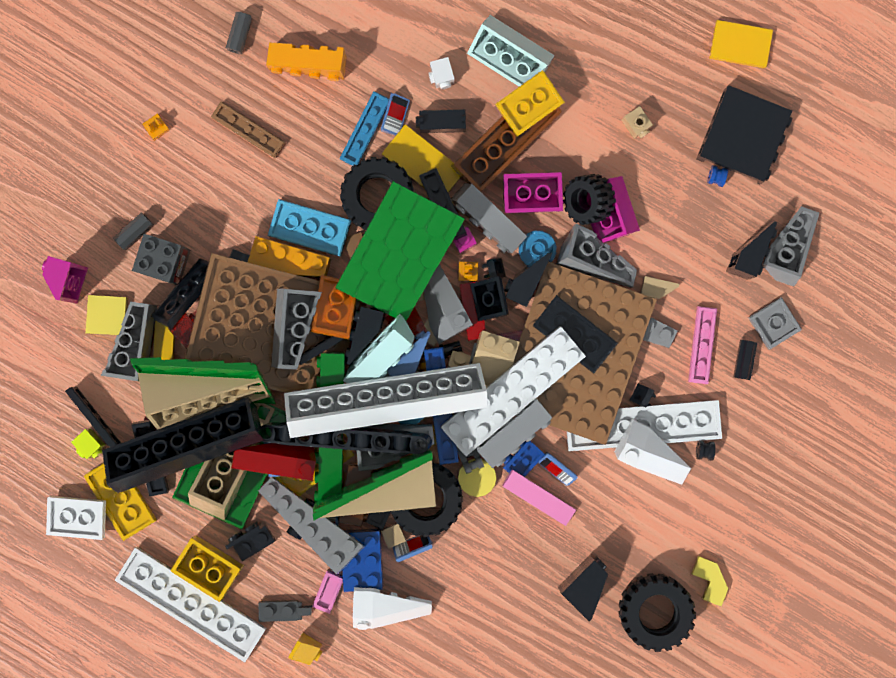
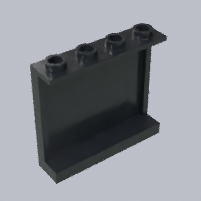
[696,85,793,185]

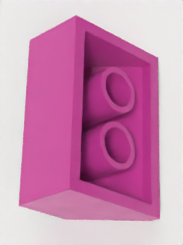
[503,172,563,213]
[587,176,640,243]
[42,256,88,304]

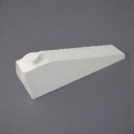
[614,419,691,485]
[353,587,432,630]

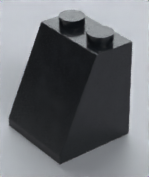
[558,555,608,622]

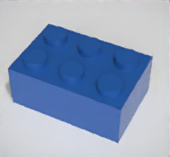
[342,528,384,592]

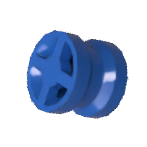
[707,165,728,187]

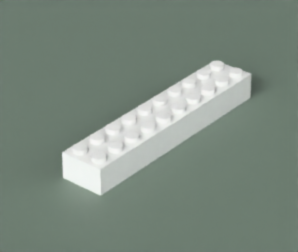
[284,363,488,438]

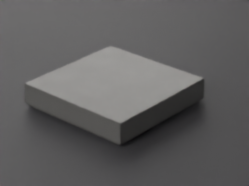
[748,297,802,350]

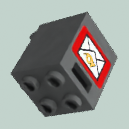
[132,234,191,285]

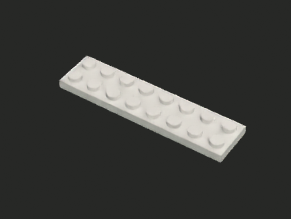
[441,326,586,456]
[567,400,722,451]
[115,547,266,662]

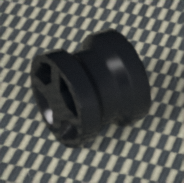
[696,441,715,461]

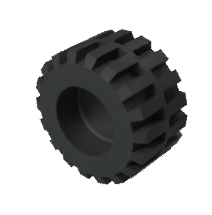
[563,174,616,225]

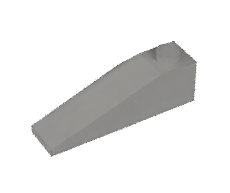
[763,206,819,287]
[557,224,637,288]

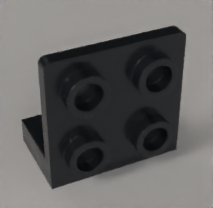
[225,521,276,562]

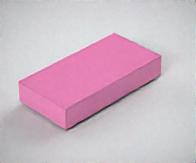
[312,570,343,614]

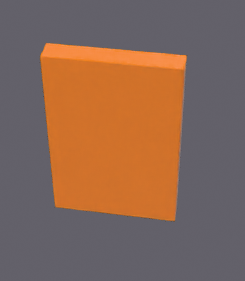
[310,275,356,339]

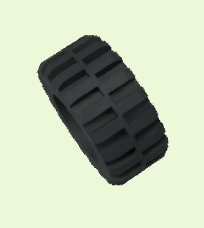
[340,157,414,230]
[391,462,463,537]
[618,573,696,652]

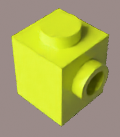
[71,428,106,459]

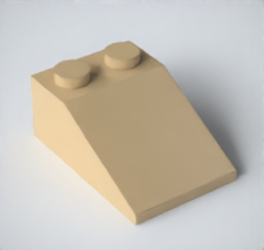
[471,331,519,388]

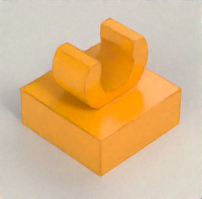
[142,113,170,141]
[458,261,478,282]

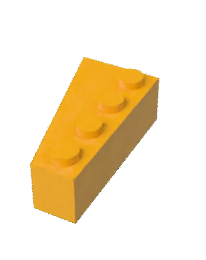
[266,42,347,81]
[248,236,332,278]

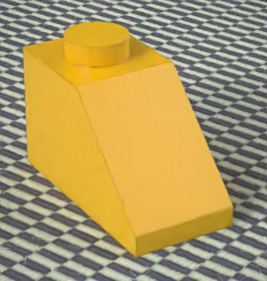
[288,633,323,665]

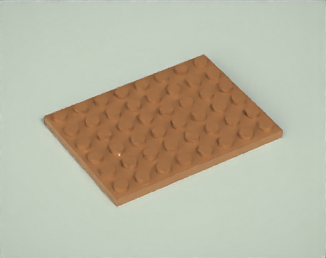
[185,253,360,393]
[513,261,657,445]

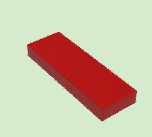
[459,281,486,341]

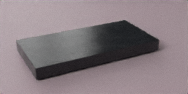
[151,258,209,329]
[533,295,618,374]

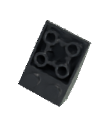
[726,221,778,280]
[344,307,385,365]

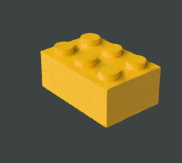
[170,535,244,602]

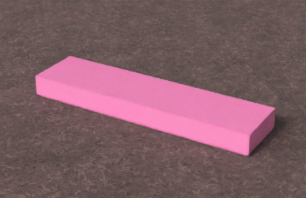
[688,306,717,384]
[502,469,576,526]

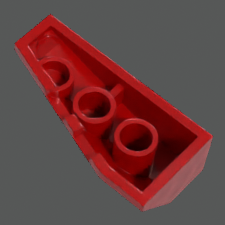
[231,443,316,481]

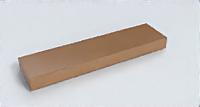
[211,101,286,159]

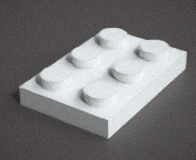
[46,496,106,540]

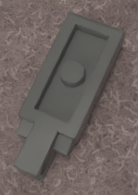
[258,600,312,622]

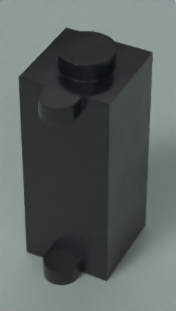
[416,109,466,133]

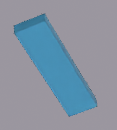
[339,91,389,166]

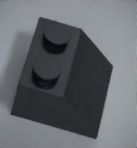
[470,276,509,321]

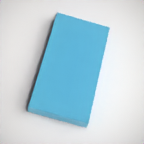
[267,199,352,257]

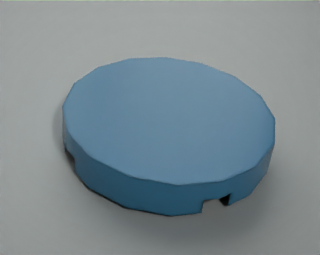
[518,230,557,265]

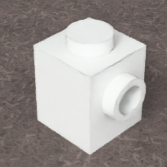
[428,57,454,89]

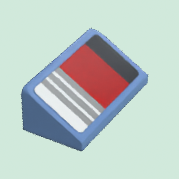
[381,93,410,136]
[538,452,578,486]
[393,535,433,562]

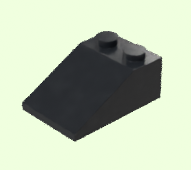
[504,249,552,307]

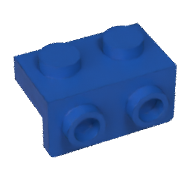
[502,441,545,477]

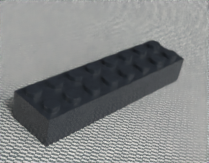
[102,397,264,493]

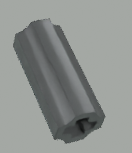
[226,12,252,54]
[113,212,154,250]

